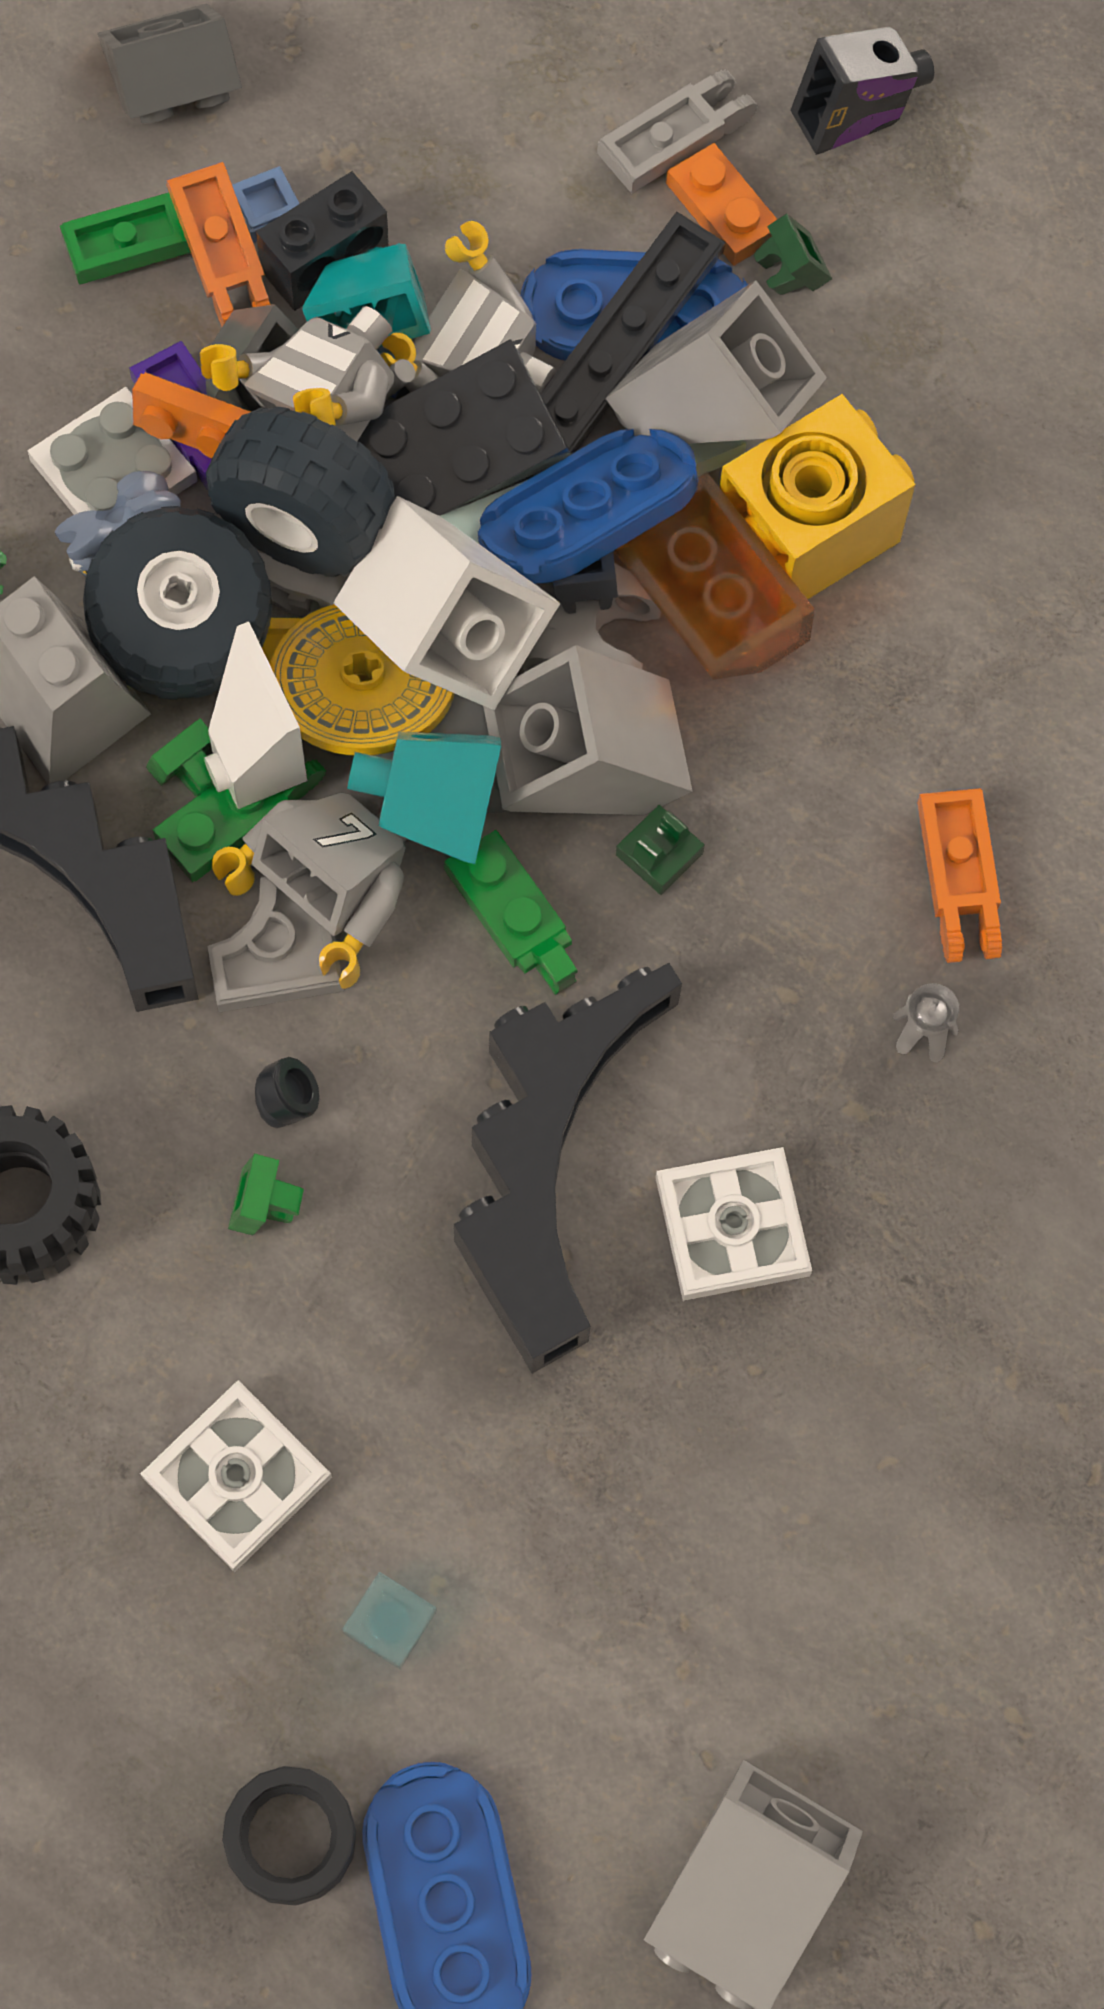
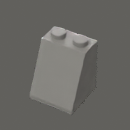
[605,280,827,444]
[0,576,151,784]
[483,645,693,815]
[644,1760,863,2009]

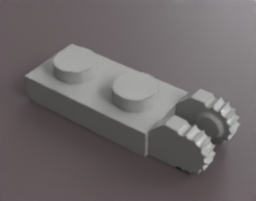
[597,69,758,194]

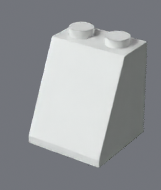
[333,496,560,710]

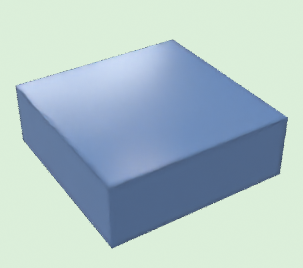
[232,166,299,243]

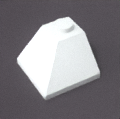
[204,622,307,809]

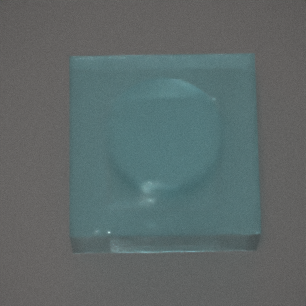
[342,1572,437,1669]

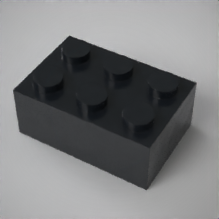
[357,339,571,516]

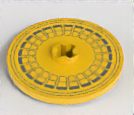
[270,604,455,755]

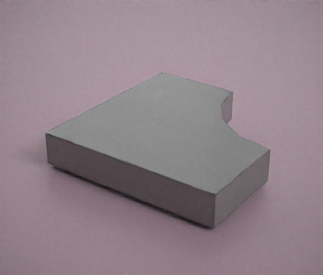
[208,877,344,1012]

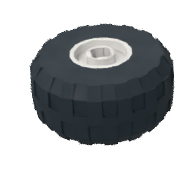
[206,406,395,577]
[83,506,272,700]

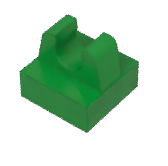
[146,718,213,797]
[228,1153,304,1236]

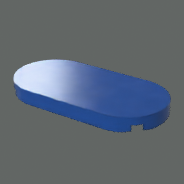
[521,249,748,361]
[477,429,698,584]
[363,1762,532,2009]

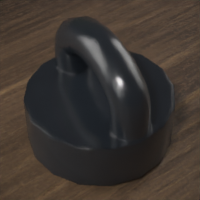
[254,1057,320,1128]

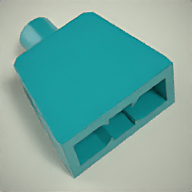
[302,243,431,347]
[347,732,501,864]

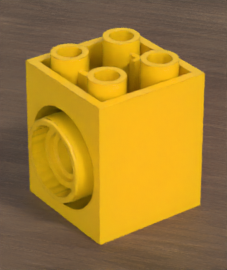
[714,394,916,614]

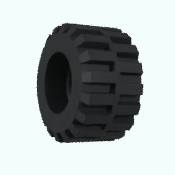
[0,1105,101,1285]

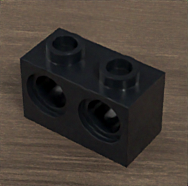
[256,171,389,311]

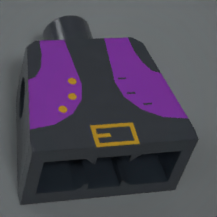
[790,27,935,155]

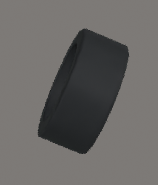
[222,1766,356,1906]

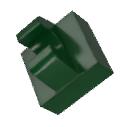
[754,213,832,295]
[616,805,705,895]

